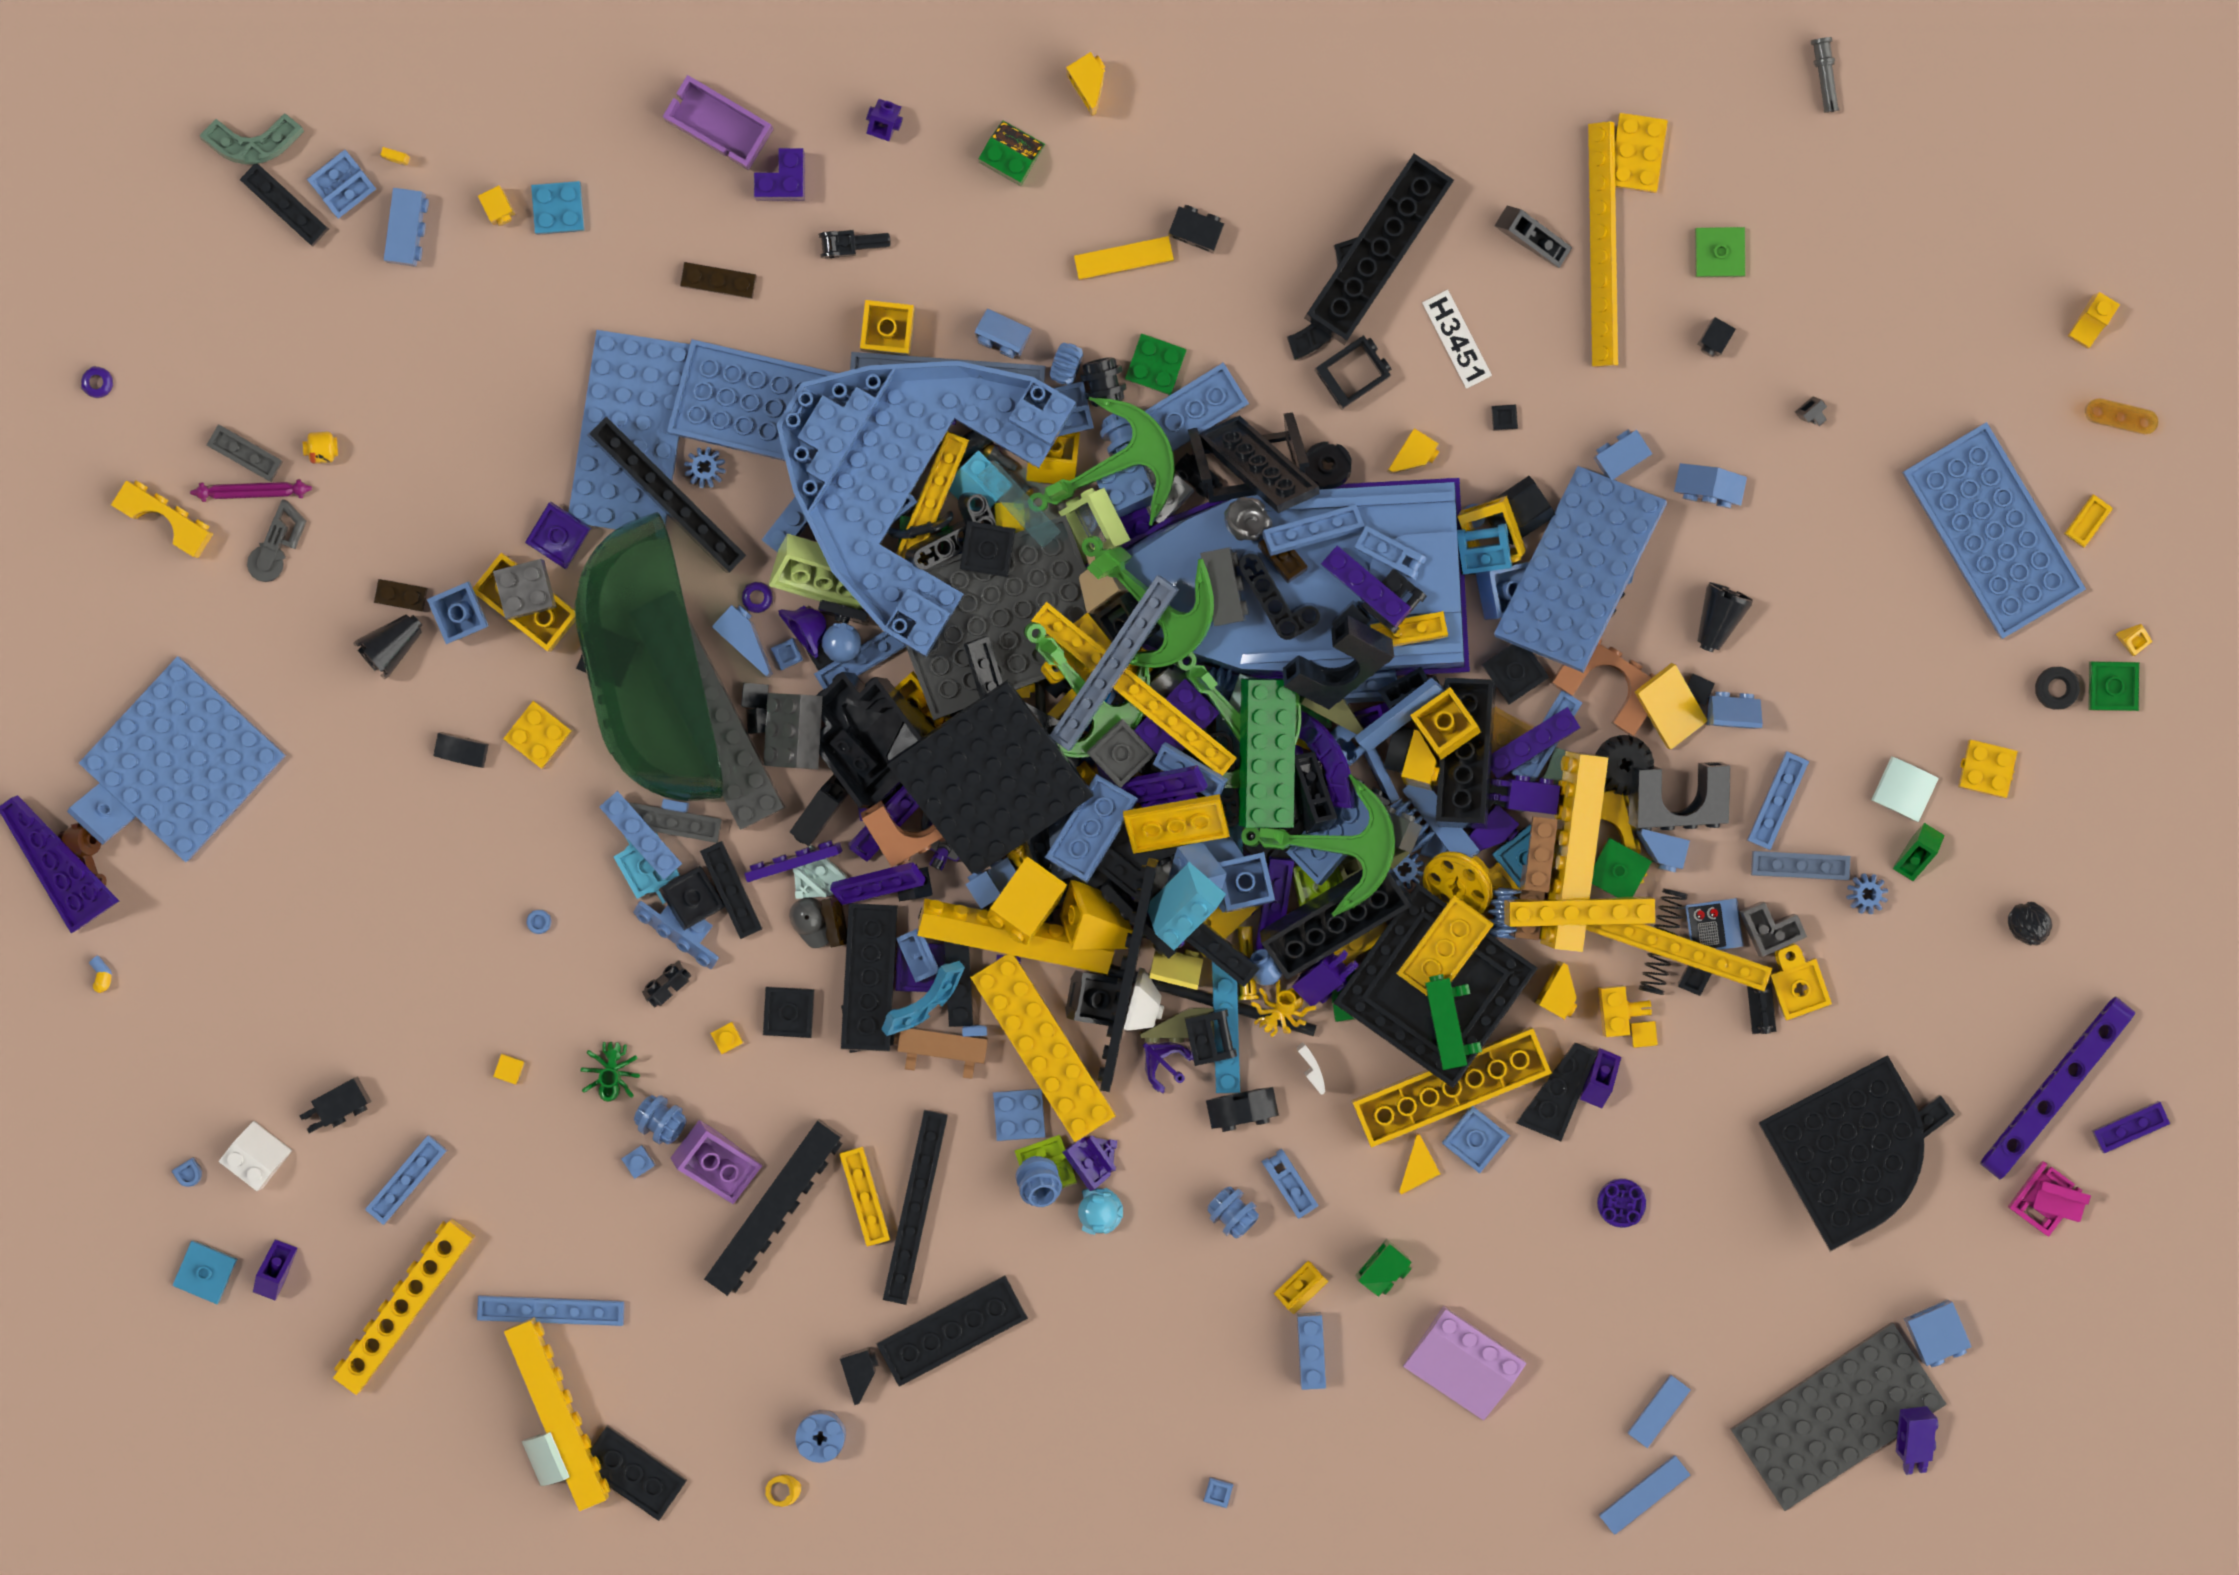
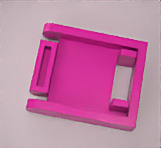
[2008,1161,2082,1237]

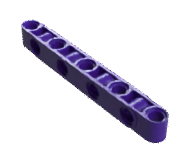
[1980,996,2135,1180]

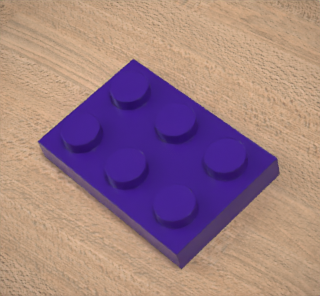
[1133,679,1220,755]

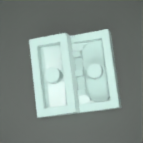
[1871,756,1939,822]
[522,1432,569,1486]

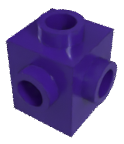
[866,99,903,141]

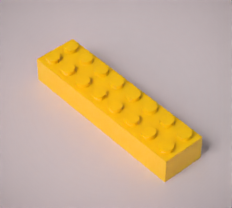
[1539,751,1608,952]
[970,954,1116,1142]
[1351,1027,1552,1148]

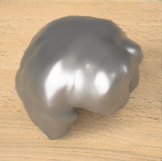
[1224,497,1272,541]

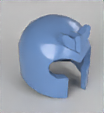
[822,623,861,663]
[1330,725,1366,766]

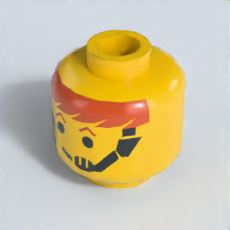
[302,431,338,464]

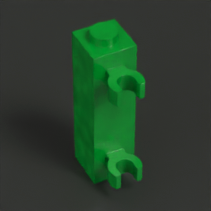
[1424,974,1482,1070]

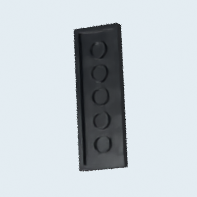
[1199,415,1320,513]
[841,903,898,1052]
[876,1275,1028,1387]

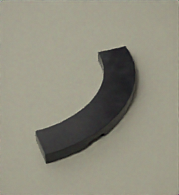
[1287,237,1357,360]

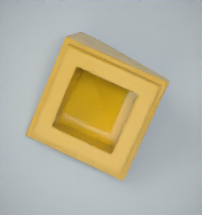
[2115,624,2152,657]

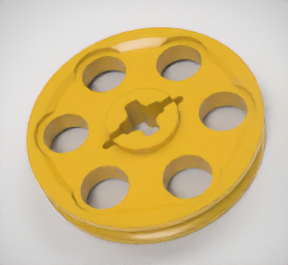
[1423,851,1493,914]

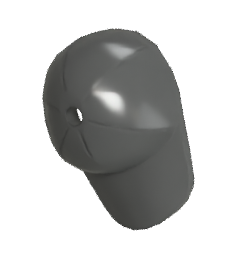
[789,897,829,948]

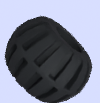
[1595,735,1654,796]

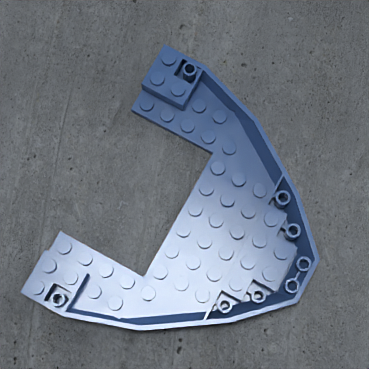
[776,361,1076,658]

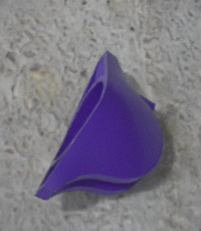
[778,605,827,658]

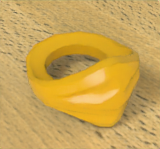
[765,1474,801,1507]

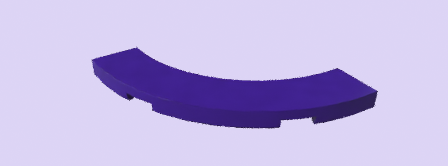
[1299,710,1354,808]

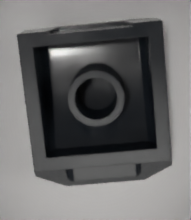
[1486,476,1556,545]
[1095,592,1160,642]
[1065,970,1120,1026]

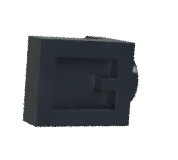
[1678,965,1712,996]

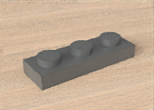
[207,424,283,482]

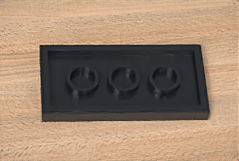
[590,1425,687,1521]

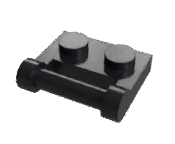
[1361,568,1427,634]
[1184,1008,1237,1066]

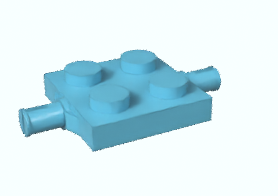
[614,833,680,904]

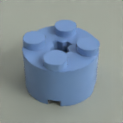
[795,1410,846,1463]

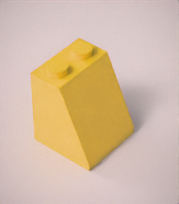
[987,857,1067,945]
[1060,880,1134,950]

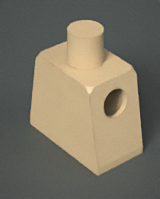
[1079,556,1129,614]

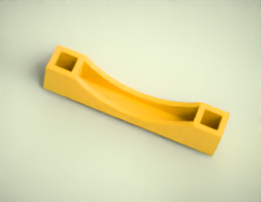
[1504,896,1655,927]

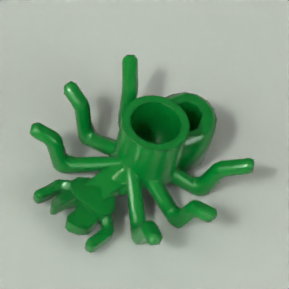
[580,1042,640,1102]

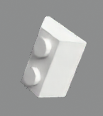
[218,1121,292,1191]

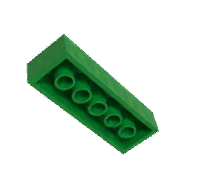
[1238,678,1296,828]

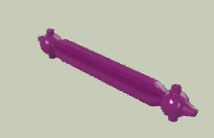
[190,479,312,502]

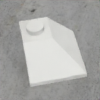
[1124,967,1164,1030]

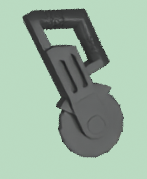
[247,499,307,582]

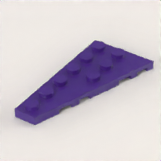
[0,795,120,933]

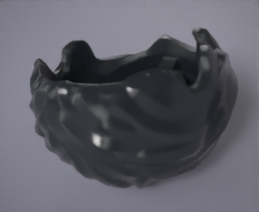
[2008,902,2052,946]

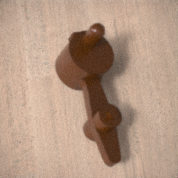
[58,822,107,886]

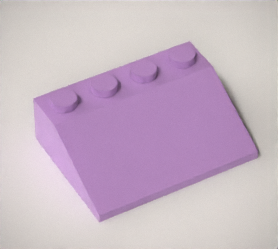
[1403,1306,1527,1421]

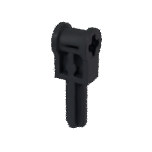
[818,230,891,259]

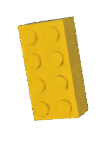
[473,552,581,652]

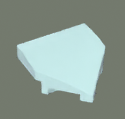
[793,844,848,899]

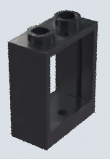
[1314,335,1392,410]

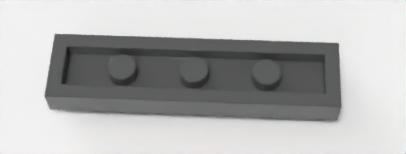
[628,802,722,843]

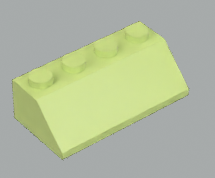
[769,533,863,610]

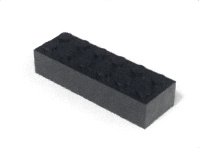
[1436,678,1496,829]
[1260,867,1412,980]

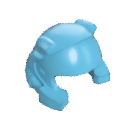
[1078,1188,1123,1235]

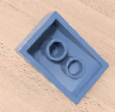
[712,605,773,677]

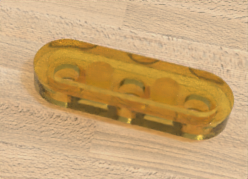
[2085,398,2159,435]

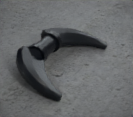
[887,511,954,539]

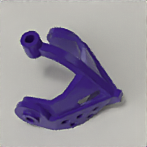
[1142,1042,1193,1094]

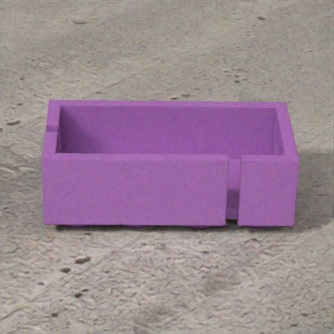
[663,75,774,170]

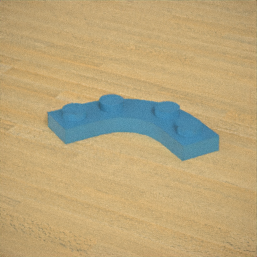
[881,961,965,1036]

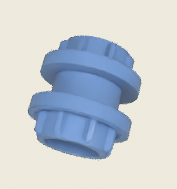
[1100,414,1132,457]
[634,1095,687,1144]
[1016,1156,1062,1207]
[1208,1186,1259,1238]

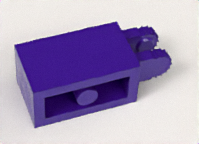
[1489,775,1560,815]
[1292,950,1359,1006]
[1896,1406,1938,1475]

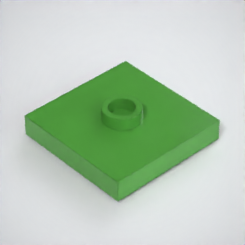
[1695,227,1745,277]

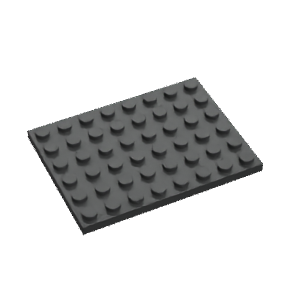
[905,515,1112,721]

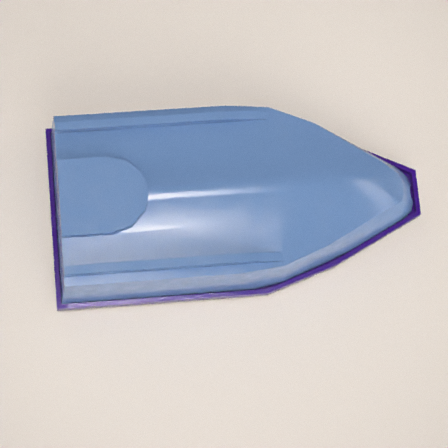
[1085,478,1470,678]

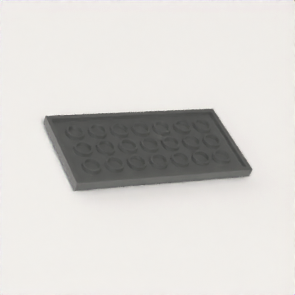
[1730,1322,1946,1511]

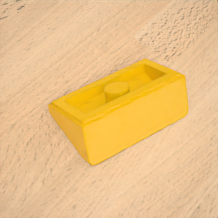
[1273,1260,1328,1314]

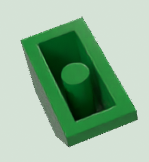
[1893,823,1945,881]

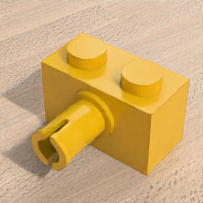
[1598,985,1652,1037]

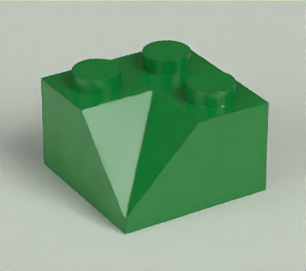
[1355,1238,1412,1297]

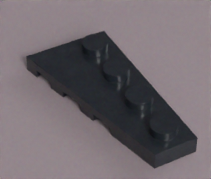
[1515,1042,1598,1142]

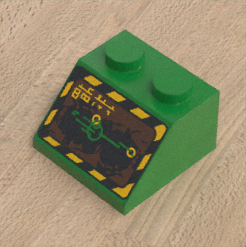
[978,120,1045,186]

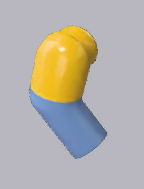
[89,955,112,993]

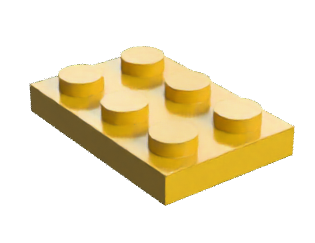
[1615,113,1668,193]

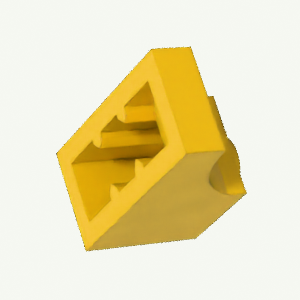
[2068,292,2120,349]

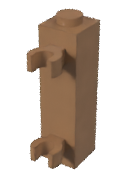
[894,1027,988,1079]

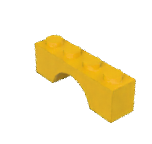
[111,480,213,558]
[1600,789,1647,884]

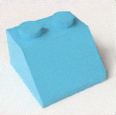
[949,450,1013,510]

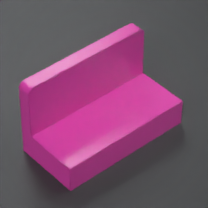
[2033,1180,2091,1222]

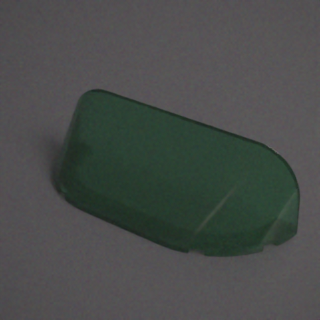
[575,512,723,801]

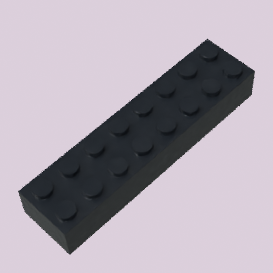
[1304,153,1454,345]

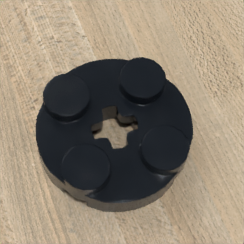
[1304,442,1352,490]

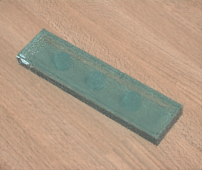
[977,460,1061,549]

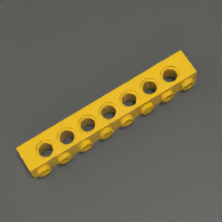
[333,1219,475,1395]

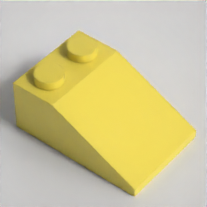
[1149,949,1203,990]

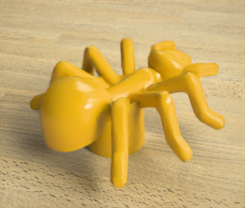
[1251,979,1316,1037]

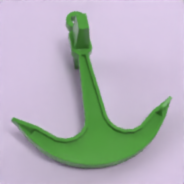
[1028,397,1175,526]
[1082,536,1214,668]
[1025,622,1150,758]
[1176,653,1301,788]
[1241,774,1395,917]

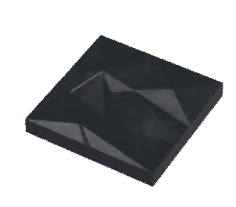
[1333,884,1538,1088]

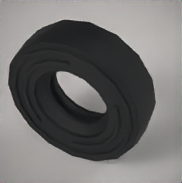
[2035,666,2080,710]

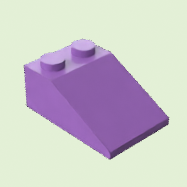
[670,1120,762,1204]

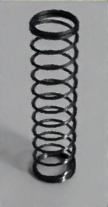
[1638,888,1688,995]

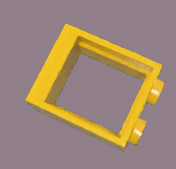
[1457,496,1526,563]

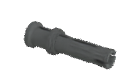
[1811,37,1839,113]

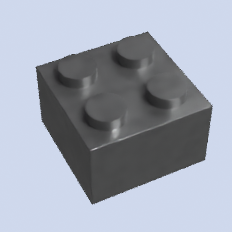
[493,559,557,620]

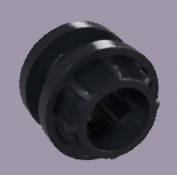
[1080,357,1127,407]

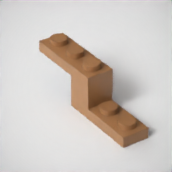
[1514,817,1558,940]

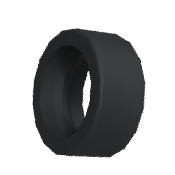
[1384,726,1414,773]

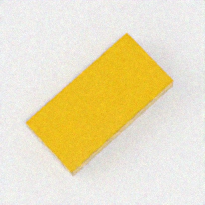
[2064,494,2113,548]

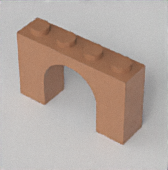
[1550,639,1655,736]
[861,801,945,867]

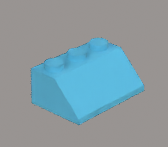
[1148,862,1226,950]

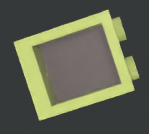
[1059,488,1130,564]

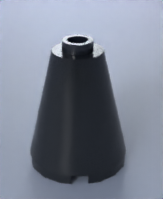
[1697,582,1753,652]
[353,614,422,679]

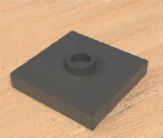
[1086,718,1155,788]

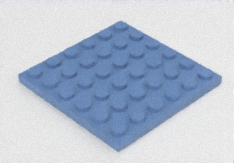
[79,656,286,862]

